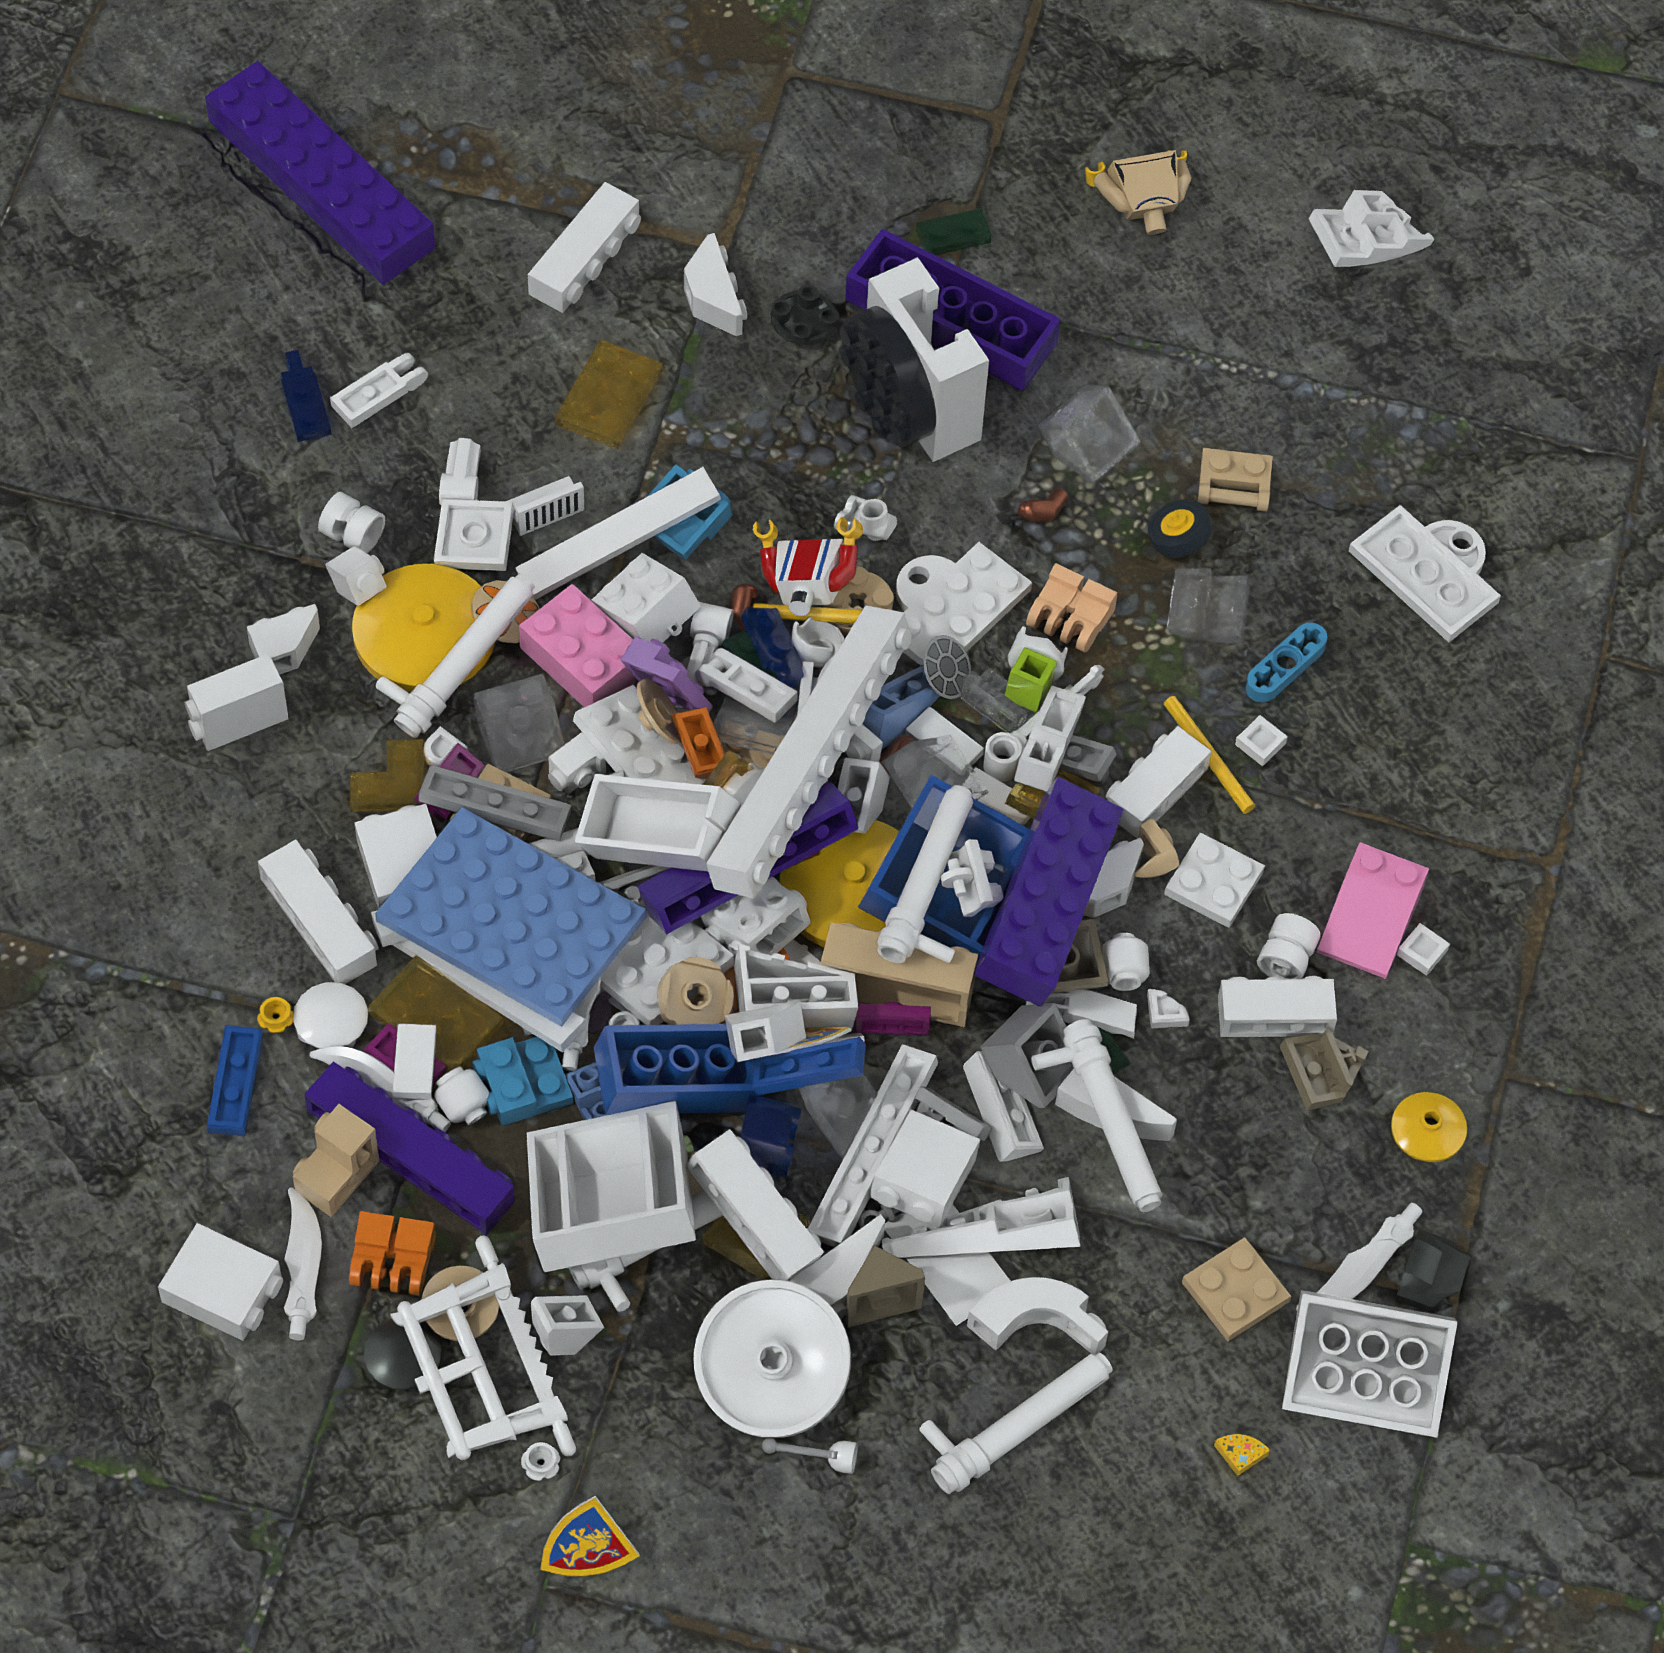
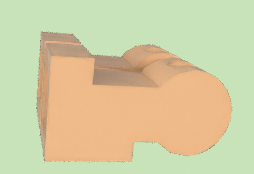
[1026,563,1117,653]

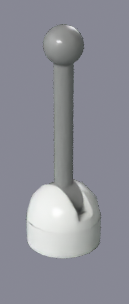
[762,1438,858,1474]

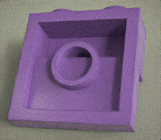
[620,637,713,712]

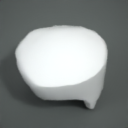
[1008,626,1068,681]

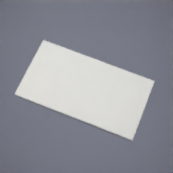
[884,1204,1010,1326]

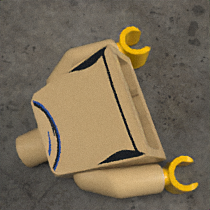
[1085,150,1191,235]

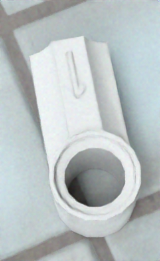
[439,438,481,505]

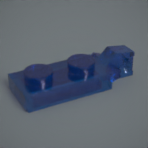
[281,350,332,442]
[741,608,804,690]

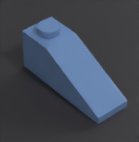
[862,665,940,749]

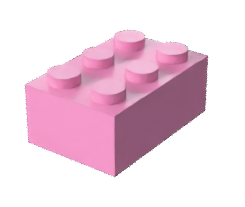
[519,584,638,707]

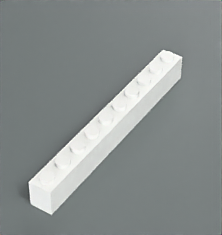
[706,605,912,898]

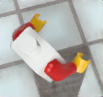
[753,517,863,616]

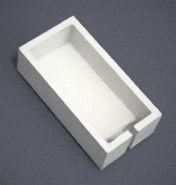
[574,774,741,871]

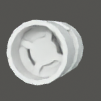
[318,492,386,553]
[1257,913,1320,979]

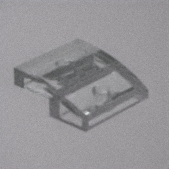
[1167,568,1250,643]
[714,695,798,755]

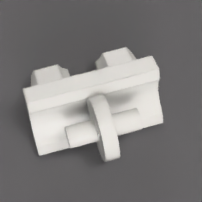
[940,839,1003,917]

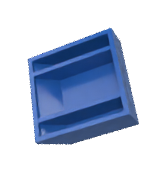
[858,775,1030,962]

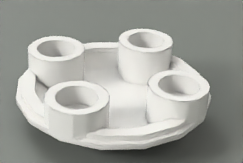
[293,982,368,1049]

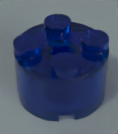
[740,1094,802,1178]

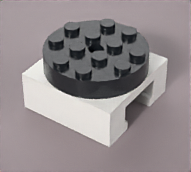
[839,257,989,462]

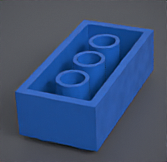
[594,1024,760,1115]

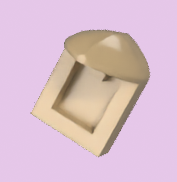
[1134,818,1179,878]

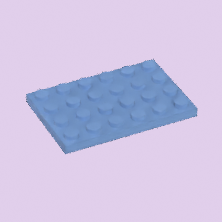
[375,807,647,1027]

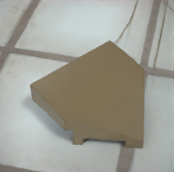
[1280,1028,1369,1110]

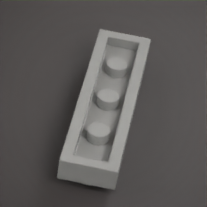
[419,765,571,841]

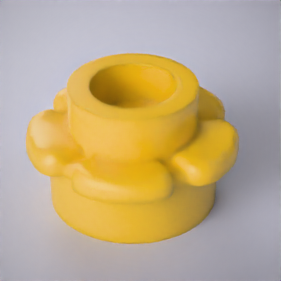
[257,997,294,1033]

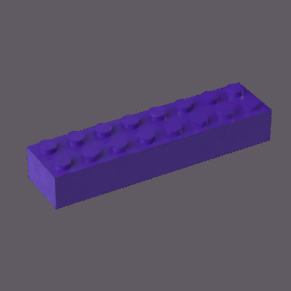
[205,60,435,285]

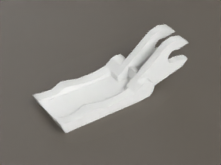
[1026,989,1137,1039]

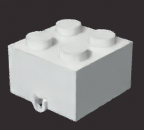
[591,553,701,643]

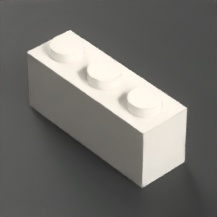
[1106,726,1212,839]
[1218,976,1337,1037]

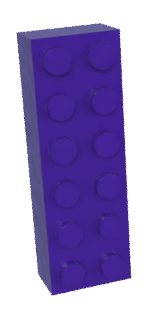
[845,229,1061,391]
[974,777,1124,1007]

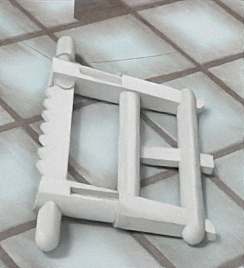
[390,1235,576,1460]

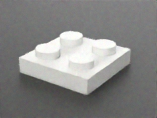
[434,499,514,571]
[1164,833,1265,928]

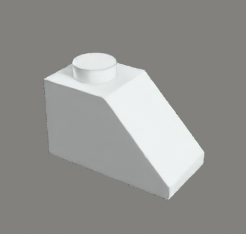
[838,758,890,833]
[531,1295,604,1356]

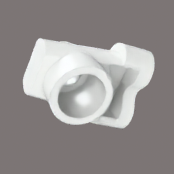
[834,495,897,541]

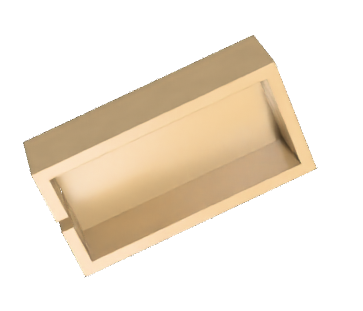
[821,922,978,1027]

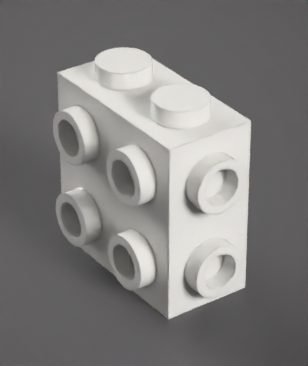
[701,876,811,958]

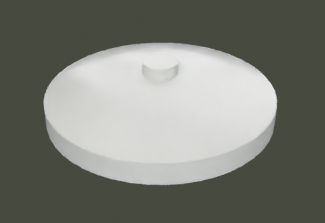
[694,1280,851,1438]

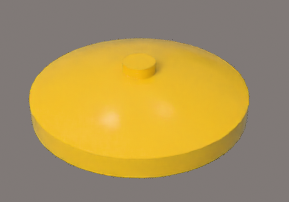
[352,564,495,692]
[780,820,899,947]

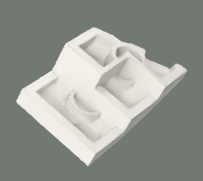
[1309,190,1434,267]

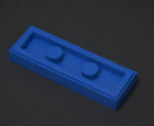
[207,1025,264,1136]
[752,1037,866,1095]

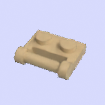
[1197,448,1273,512]

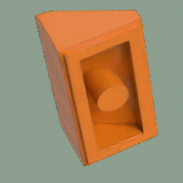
[671,707,730,781]

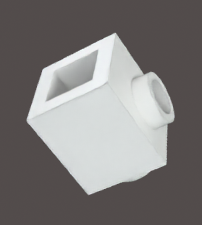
[325,546,387,606]

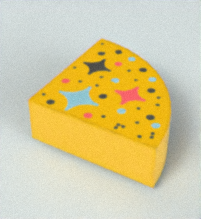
[1214,1434,1270,1476]

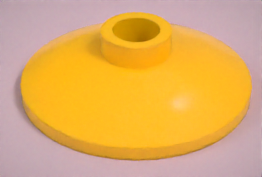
[1391,1092,1467,1162]

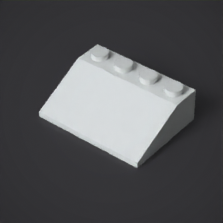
[1282,1290,1457,1438]

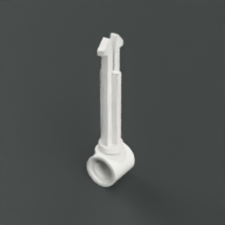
[676,601,734,708]
[983,665,1105,782]

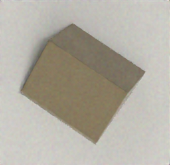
[1052,919,1109,993]
[845,1245,925,1327]

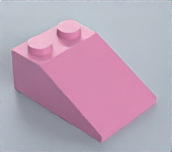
[1317,842,1429,979]

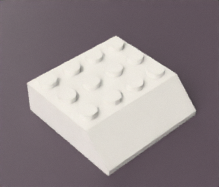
[527,1101,696,1272]

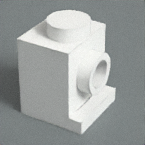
[548,732,606,794]

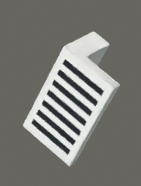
[505,476,584,536]

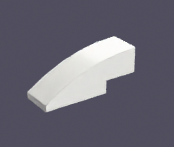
[1014,686,1086,792]
[1055,1069,1177,1141]

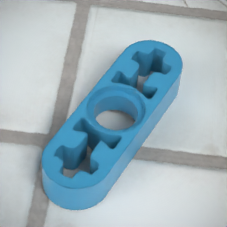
[1246,623,1327,703]

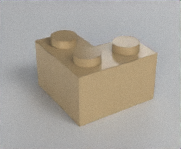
[293,1104,379,1217]

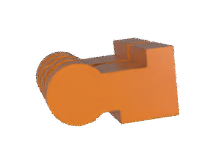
[349,1211,436,1296]

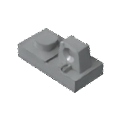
[1058,735,1117,785]
[914,1086,992,1141]

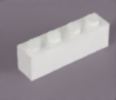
[528,182,641,313]
[258,840,378,984]
[686,1129,824,1281]

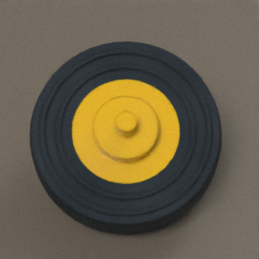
[1148,499,1212,558]

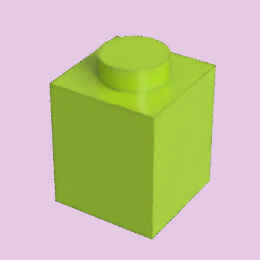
[1004,647,1057,713]

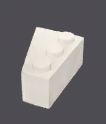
[734,944,858,1028]

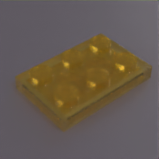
[555,339,663,449]
[368,955,503,1072]

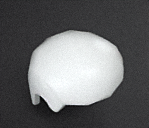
[791,617,845,668]

